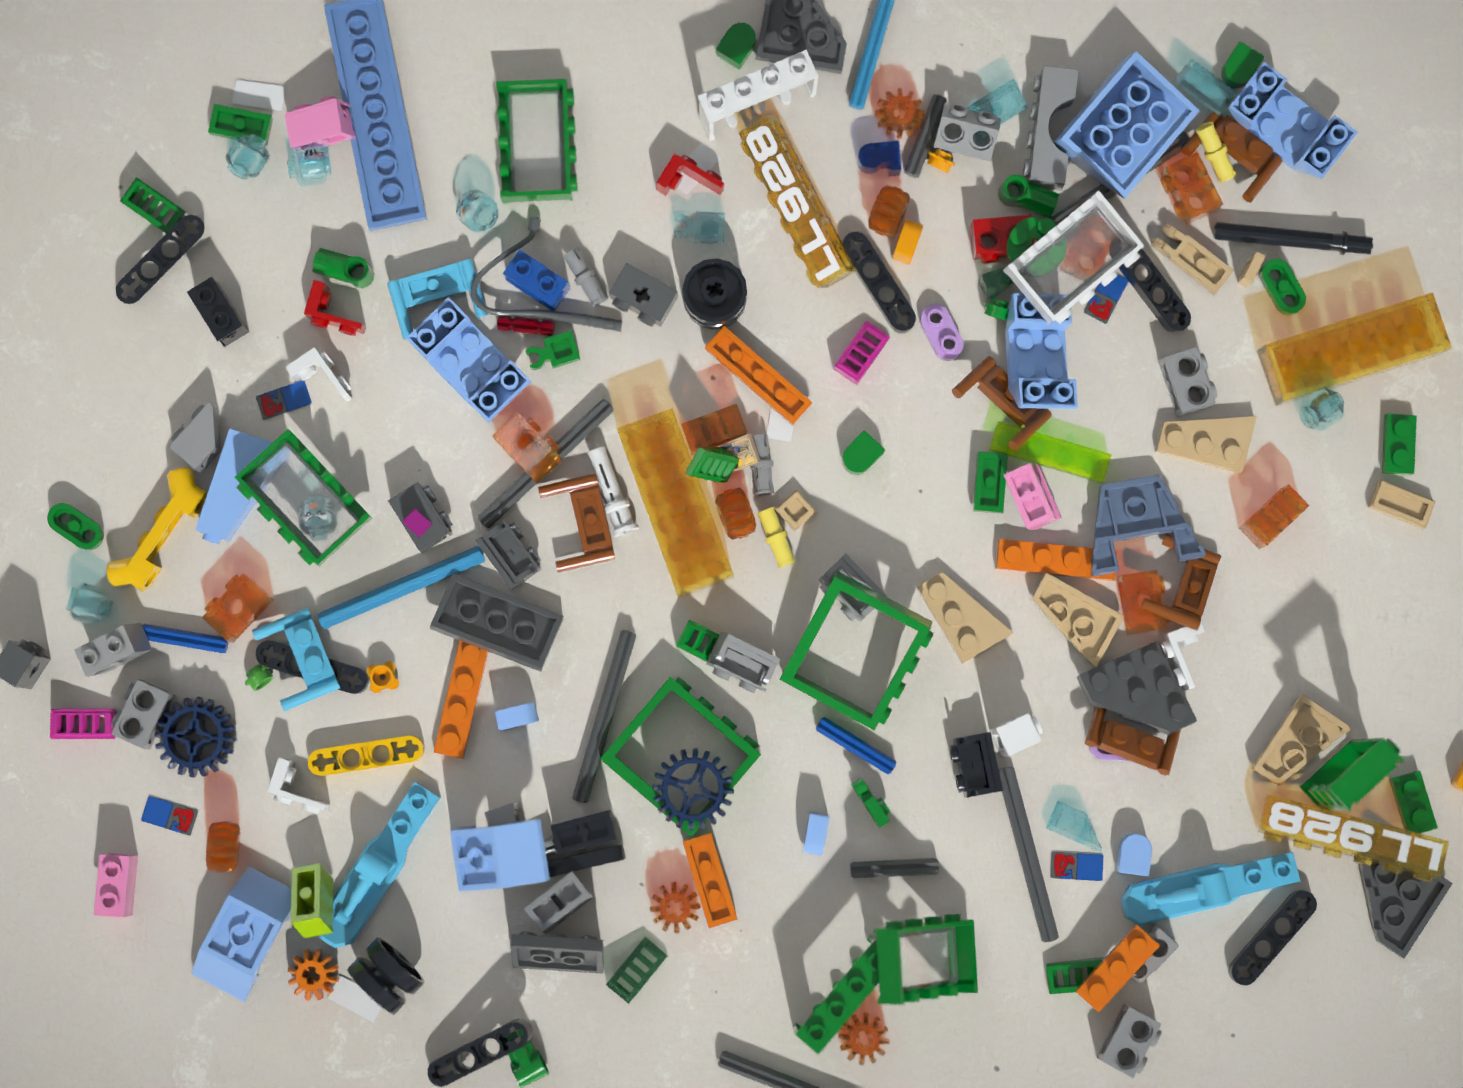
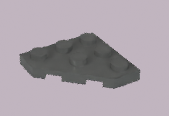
[756,0,847,74]
[1076,641,1197,735]
[1358,832,1453,959]

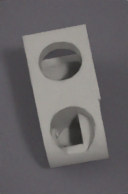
[1132,923,1179,983]

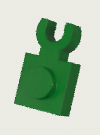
[525,331,581,371]
[851,778,891,827]

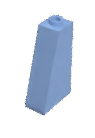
[195,429,291,544]

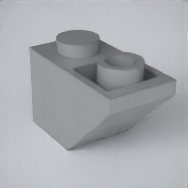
[169,402,221,473]

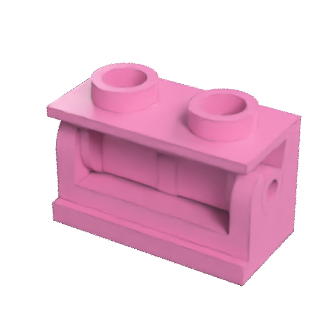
[284,96,356,152]
[1004,463,1062,530]
[94,853,138,917]

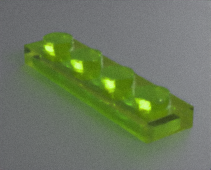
[989,421,1112,484]

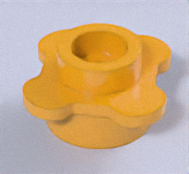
[927,148,956,173]
[367,661,399,693]

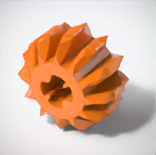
[287,949,339,1001]

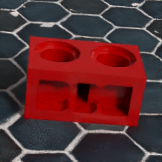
[970,215,1034,264]

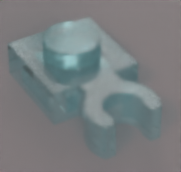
[674,211,725,244]

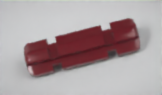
[497,316,555,336]

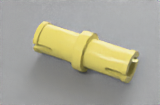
[1195,122,1236,182]
[757,507,796,568]

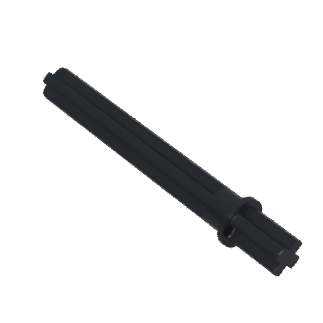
[1213,222,1373,255]

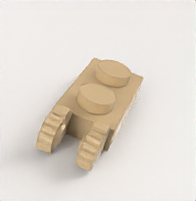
[1151,224,1234,295]

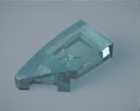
[1046,801,1102,853]

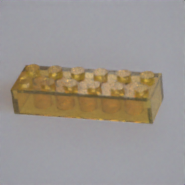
[1257,292,1452,406]
[616,408,734,599]

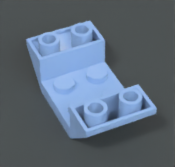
[1228,62,1358,179]
[1005,293,1078,409]
[406,297,531,423]
[450,819,550,891]
[191,866,291,1002]

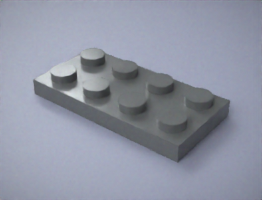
[430,573,564,672]

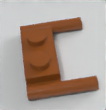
[1182,109,1283,203]
[952,356,1052,451]
[538,473,616,573]
[1140,534,1221,631]
[1085,706,1181,775]

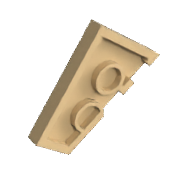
[1155,416,1257,474]
[916,572,1013,664]
[1031,573,1125,668]
[1251,694,1352,785]

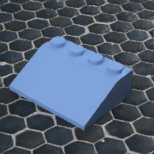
[1053,51,1200,199]

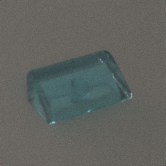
[1174,59,1237,115]
[966,79,1028,136]

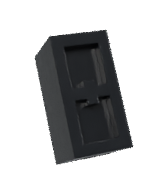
[187,276,249,347]
[949,732,1003,798]
[550,810,618,855]

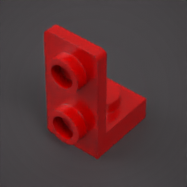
[656,153,725,196]
[304,280,366,336]

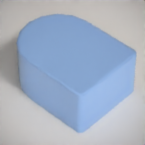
[495,702,539,731]
[803,812,829,856]
[1116,833,1152,876]

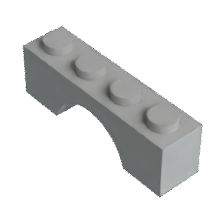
[1023,66,1079,191]

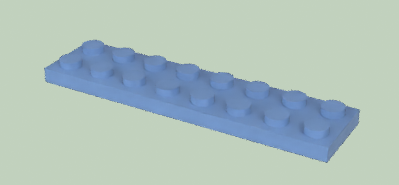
[324,0,427,231]

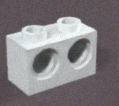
[990,713,1043,757]

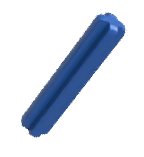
[142,624,229,653]
[816,717,897,774]

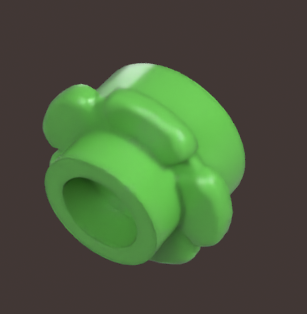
[245,664,274,691]

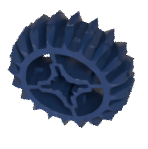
[155,697,237,778]
[652,748,734,830]

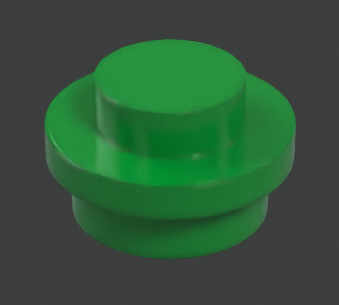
[983,298,1009,320]

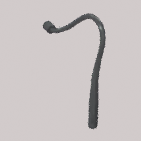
[471,217,622,332]

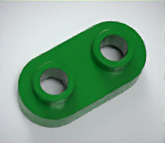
[1260,259,1306,315]
[47,503,104,550]

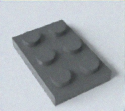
[510,932,604,974]

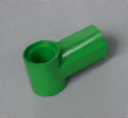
[998,175,1059,218]
[312,248,375,288]
[501,1029,549,1088]

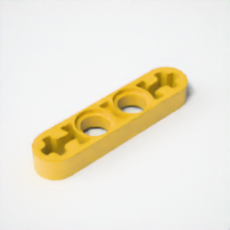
[307,736,425,776]

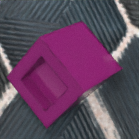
[402,508,432,538]

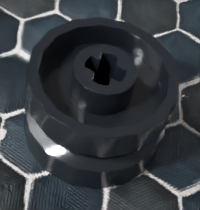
[682,258,747,330]
[347,937,425,1015]

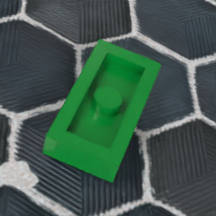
[208,104,273,146]
[1382,414,1417,475]
[973,452,1008,514]
[1389,771,1438,836]

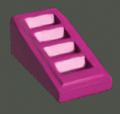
[833,321,890,385]
[50,709,116,739]

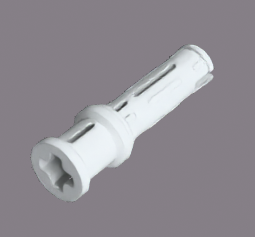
[588,446,639,537]

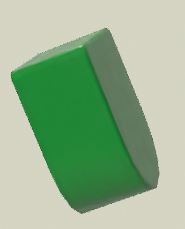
[716,23,756,69]
[1221,42,1264,88]
[842,431,885,475]

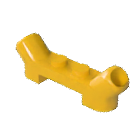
[106,467,208,592]

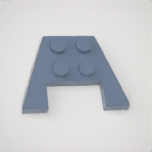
[1090,475,1206,577]

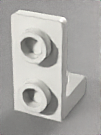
[285,347,352,402]
[1161,623,1205,690]
[267,758,330,814]

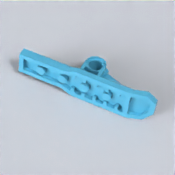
[319,782,441,948]
[1120,852,1300,926]

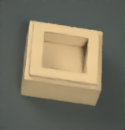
[1237,252,1266,288]
[775,490,817,532]

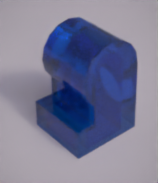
[857,141,902,176]

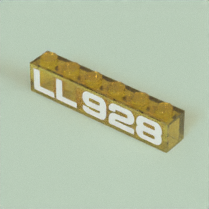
[739,115,856,288]
[1257,794,1449,882]

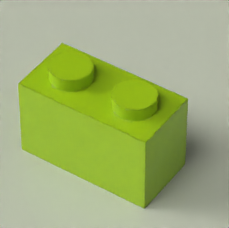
[291,863,333,938]

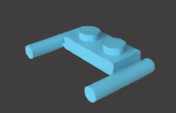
[387,258,488,340]
[252,607,341,711]

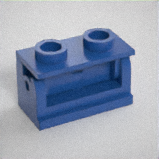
[503,249,570,311]

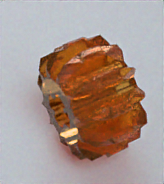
[874,88,925,140]
[868,185,910,237]
[715,488,756,540]
[205,821,241,873]
[650,881,701,933]
[838,1012,890,1065]

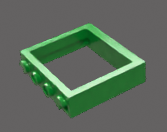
[779,571,934,731]
[600,677,761,837]

